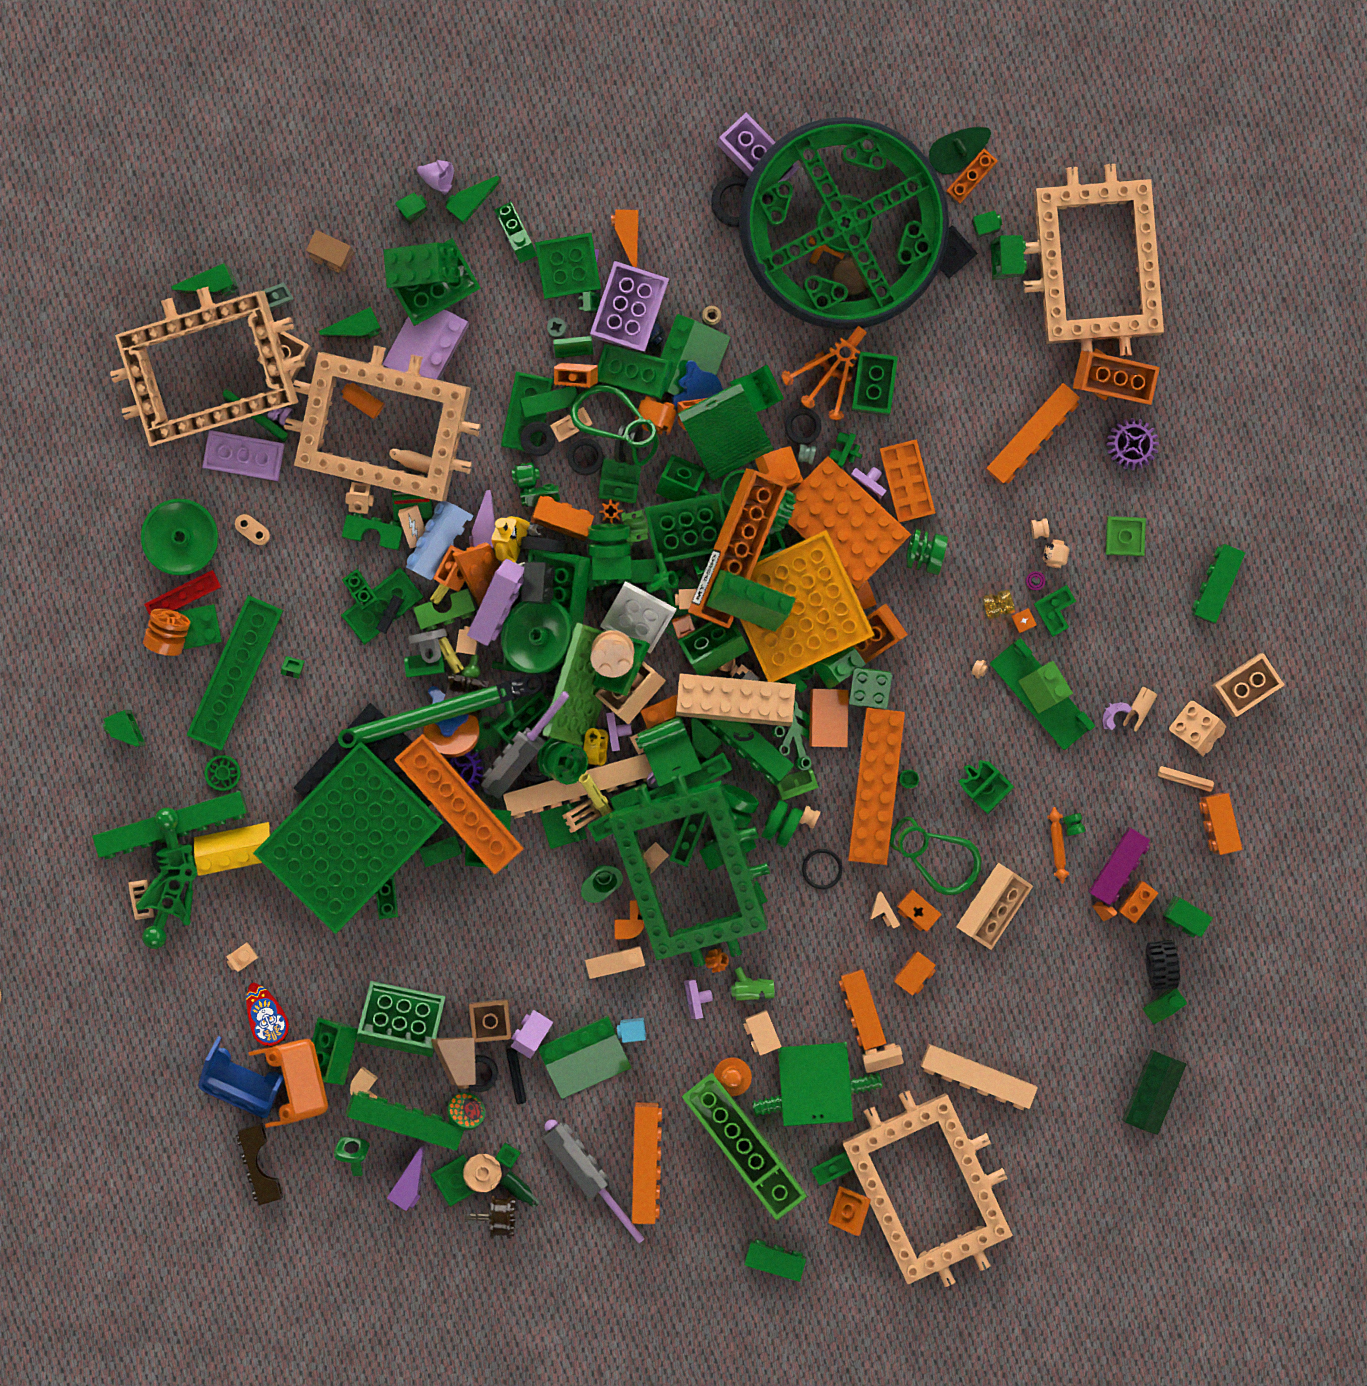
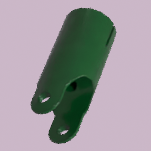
[499,1170,539,1207]

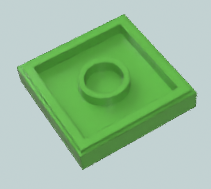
[1105,516,1146,557]

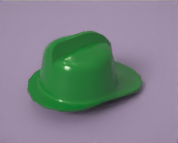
[581,865,623,903]

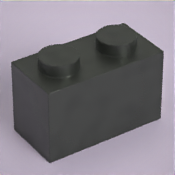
[521,562,555,604]

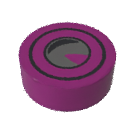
[1025,571,1045,591]

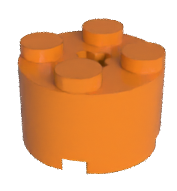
[634,396,677,435]

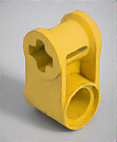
[583,728,609,766]

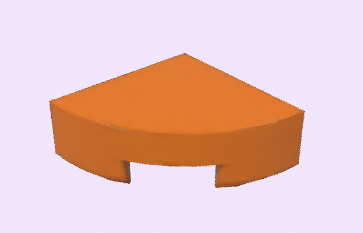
[1092,902,1117,922]

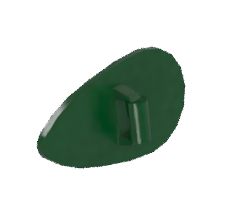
[929,127,991,175]

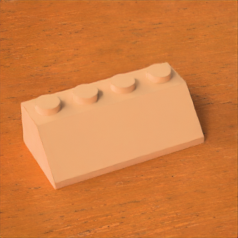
[956,863,1033,950]

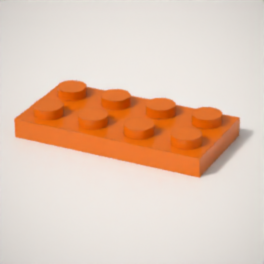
[879,439,936,523]

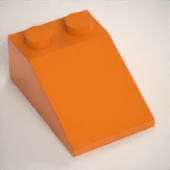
[852,604,908,663]

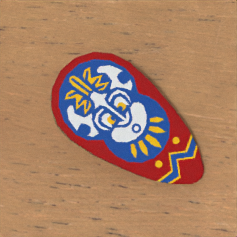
[246,983,290,1046]

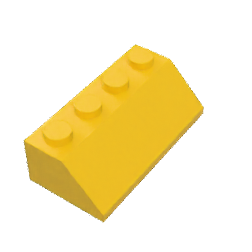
[194,822,271,876]

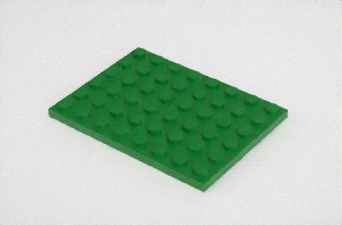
[253,742,444,934]

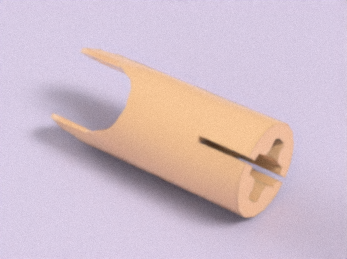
[389,449,432,474]
[1123,687,1157,732]

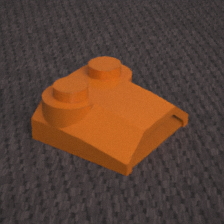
[755,446,804,489]

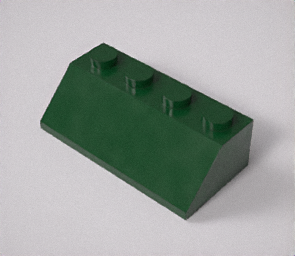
[1122,1049,1187,1135]

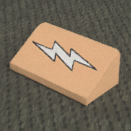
[398,505,426,549]

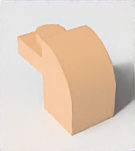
[350,1067,378,1099]

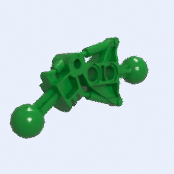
[136,808,197,949]

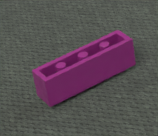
[1088,827,1150,905]

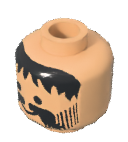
[1043,539,1070,568]

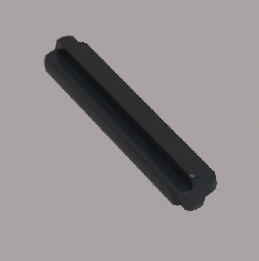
[506,1048,526,1104]

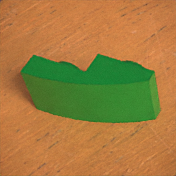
[342,569,378,610]

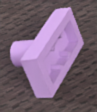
[850,467,887,501]
[606,712,632,751]
[684,979,713,1019]

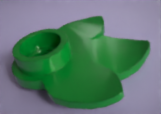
[474,716,500,752]

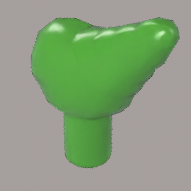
[459,655,480,679]

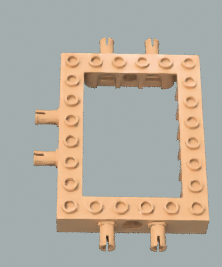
[1023,164,1164,356]
[110,287,305,446]
[284,345,480,502]
[842,1090,1013,1287]

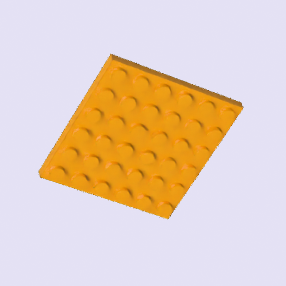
[740,530,875,682]

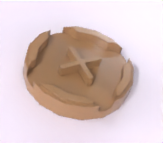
[833,257,871,296]

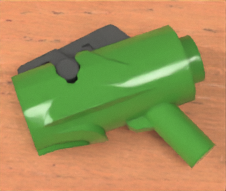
[731,967,775,1005]

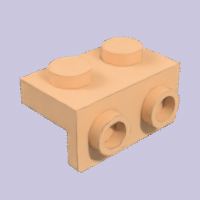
[862,1043,903,1073]

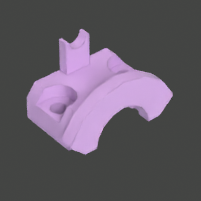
[1102,702,1132,730]

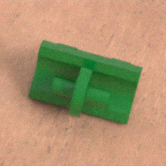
[829,432,863,468]

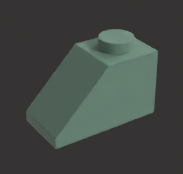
[262,283,294,312]

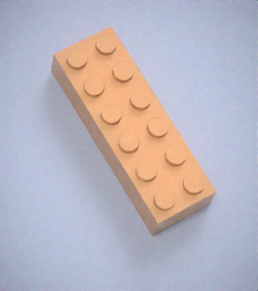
[676,674,796,727]

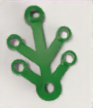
[772,700,811,770]

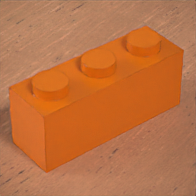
[530,496,594,541]

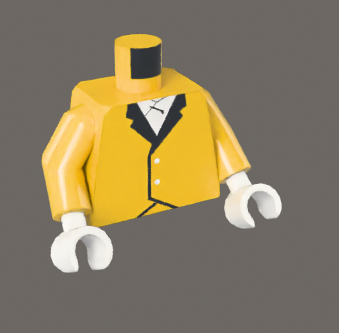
[491,516,543,567]

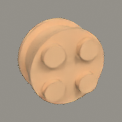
[591,630,634,677]

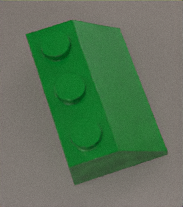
[312,1017,358,1085]

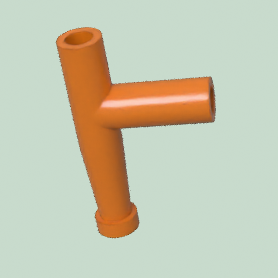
[808,237,845,265]

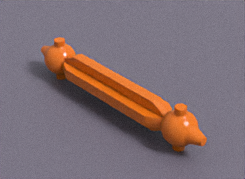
[1047,807,1069,884]

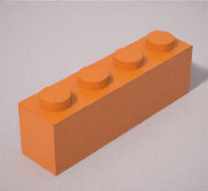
[838,969,887,1050]

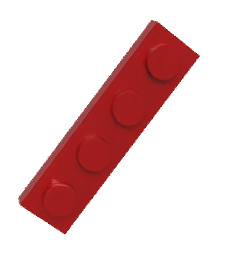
[144,570,222,615]

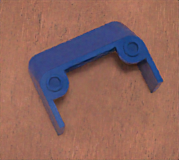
[198,1036,284,1118]

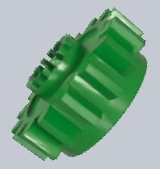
[770,490,796,532]

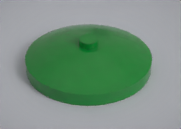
[141,498,219,576]
[501,599,574,674]

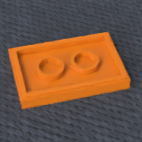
[809,689,849,747]

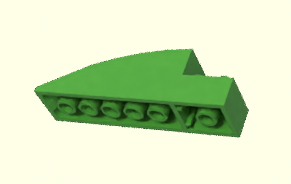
[682,1073,809,1221]

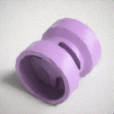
[267,407,293,426]

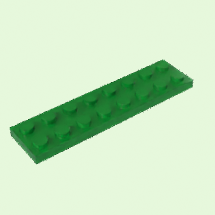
[186,595,284,751]

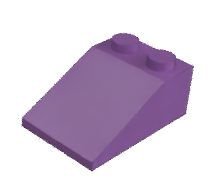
[387,1145,426,1211]

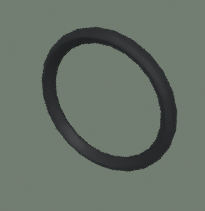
[802,849,843,889]

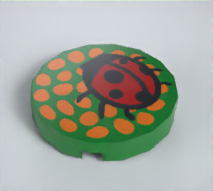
[447,1093,485,1130]

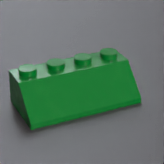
[706,569,796,632]

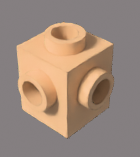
[345,482,374,514]

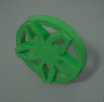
[204,755,241,791]

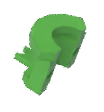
[621,510,650,546]

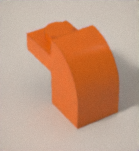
[615,900,645,939]

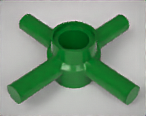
[647,552,685,608]

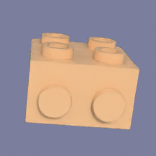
[1169,701,1226,756]

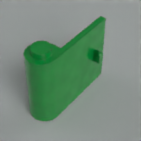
[635,716,702,788]

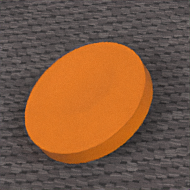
[423,715,480,758]

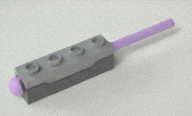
[481,692,569,799]
[542,1120,644,1243]

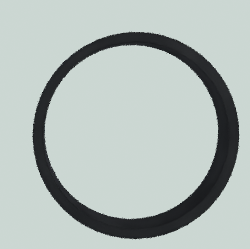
[521,537,564,553]

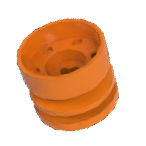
[143,609,190,656]

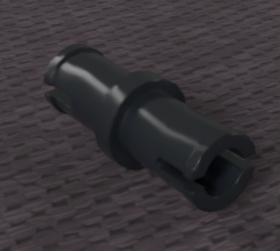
[375,595,404,634]

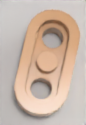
[235,514,270,545]

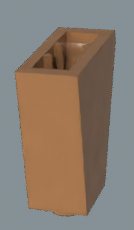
[431,1037,476,1089]

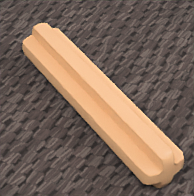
[1158,766,1214,792]

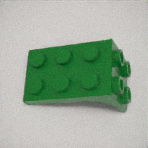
[383,242,460,288]

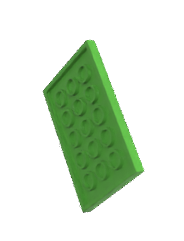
[543,623,603,747]

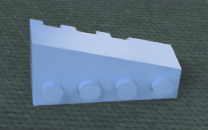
[406,501,474,580]

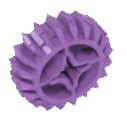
[1106,418,1159,470]

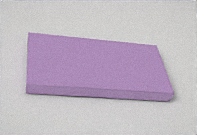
[202,430,285,481]

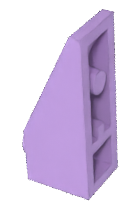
[469,490,496,549]

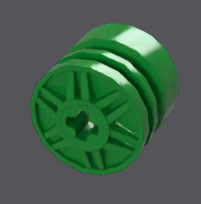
[906,529,948,575]
[537,738,588,785]

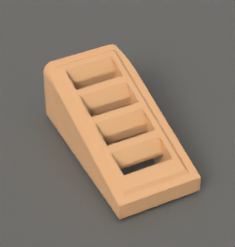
[128,879,155,920]

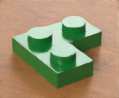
[1033,585,1076,637]

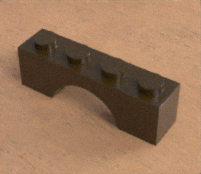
[236,1123,283,1206]

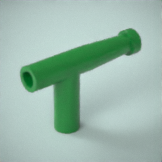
[491,655,529,675]

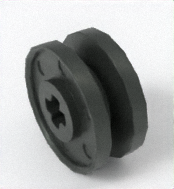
[614,423,643,466]

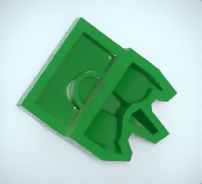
[958,760,1015,814]

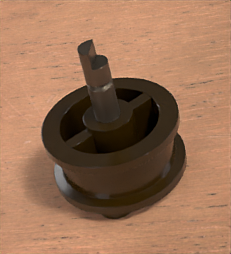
[465,1196,516,1239]

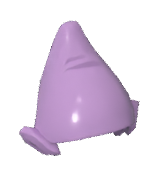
[417,160,454,195]

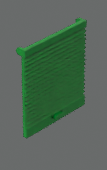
[678,382,774,481]
[778,1041,853,1127]

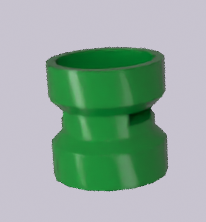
[795,665,815,680]
[899,769,919,789]
[1063,813,1086,836]

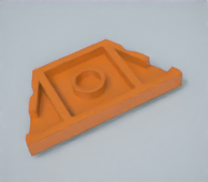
[452,542,500,607]

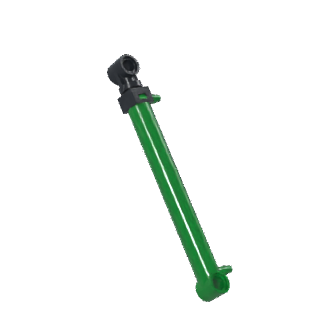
[338,674,544,748]

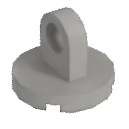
[408,628,447,663]

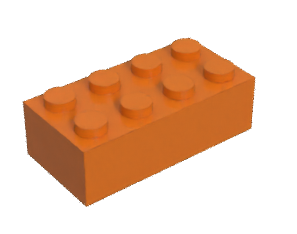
[1073,350,1160,405]

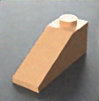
[585,945,645,979]

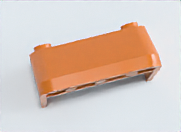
[248,1039,328,1128]

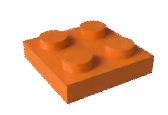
[828,1186,871,1236]

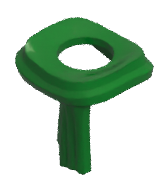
[334,1137,370,1176]

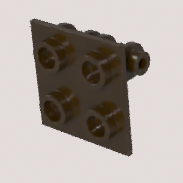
[444,674,489,717]

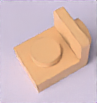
[227,942,259,972]

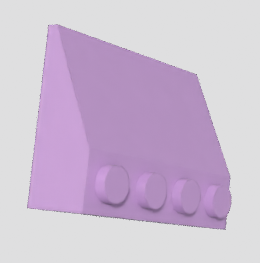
[590,261,669,352]
[382,310,469,380]

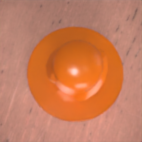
[714,1057,752,1096]

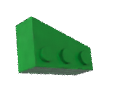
[490,687,551,746]

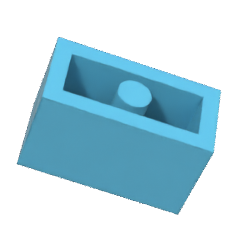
[617,1017,646,1043]

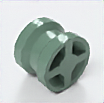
[547,318,566,339]
[797,444,816,465]

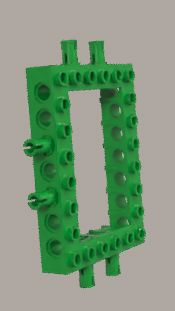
[609,774,770,967]

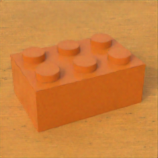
[1198,793,1243,855]

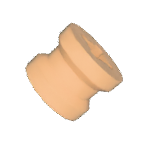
[1031,518,1049,539]
[799,805,820,829]

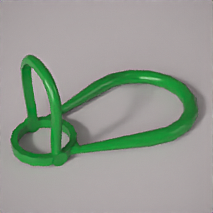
[570,385,659,466]
[889,816,982,896]

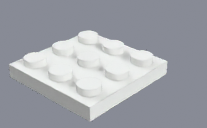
[600,581,676,654]

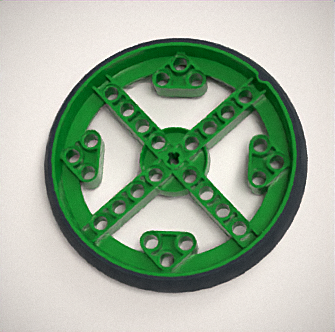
[739,117,949,330]

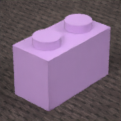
[511,1010,553,1059]

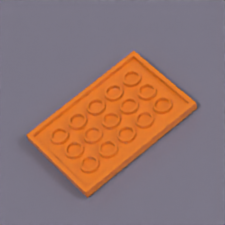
[788,456,911,590]

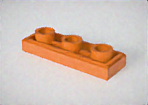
[946,149,998,204]

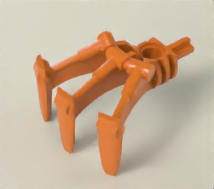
[781,326,867,421]

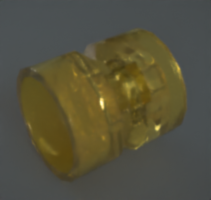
[982,589,1015,620]

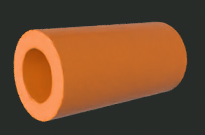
[341,382,385,419]

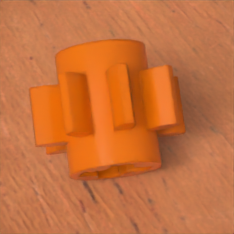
[599,500,623,524]
[705,948,729,973]

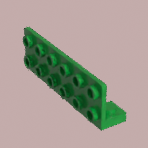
[990,638,1096,750]

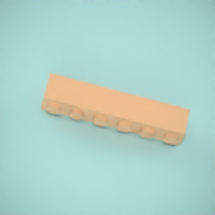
[920,1044,1038,1110]

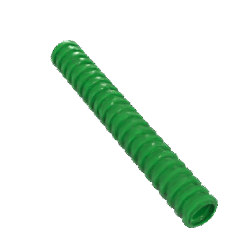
[752,1072,883,1117]

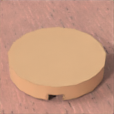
[463,1154,502,1192]

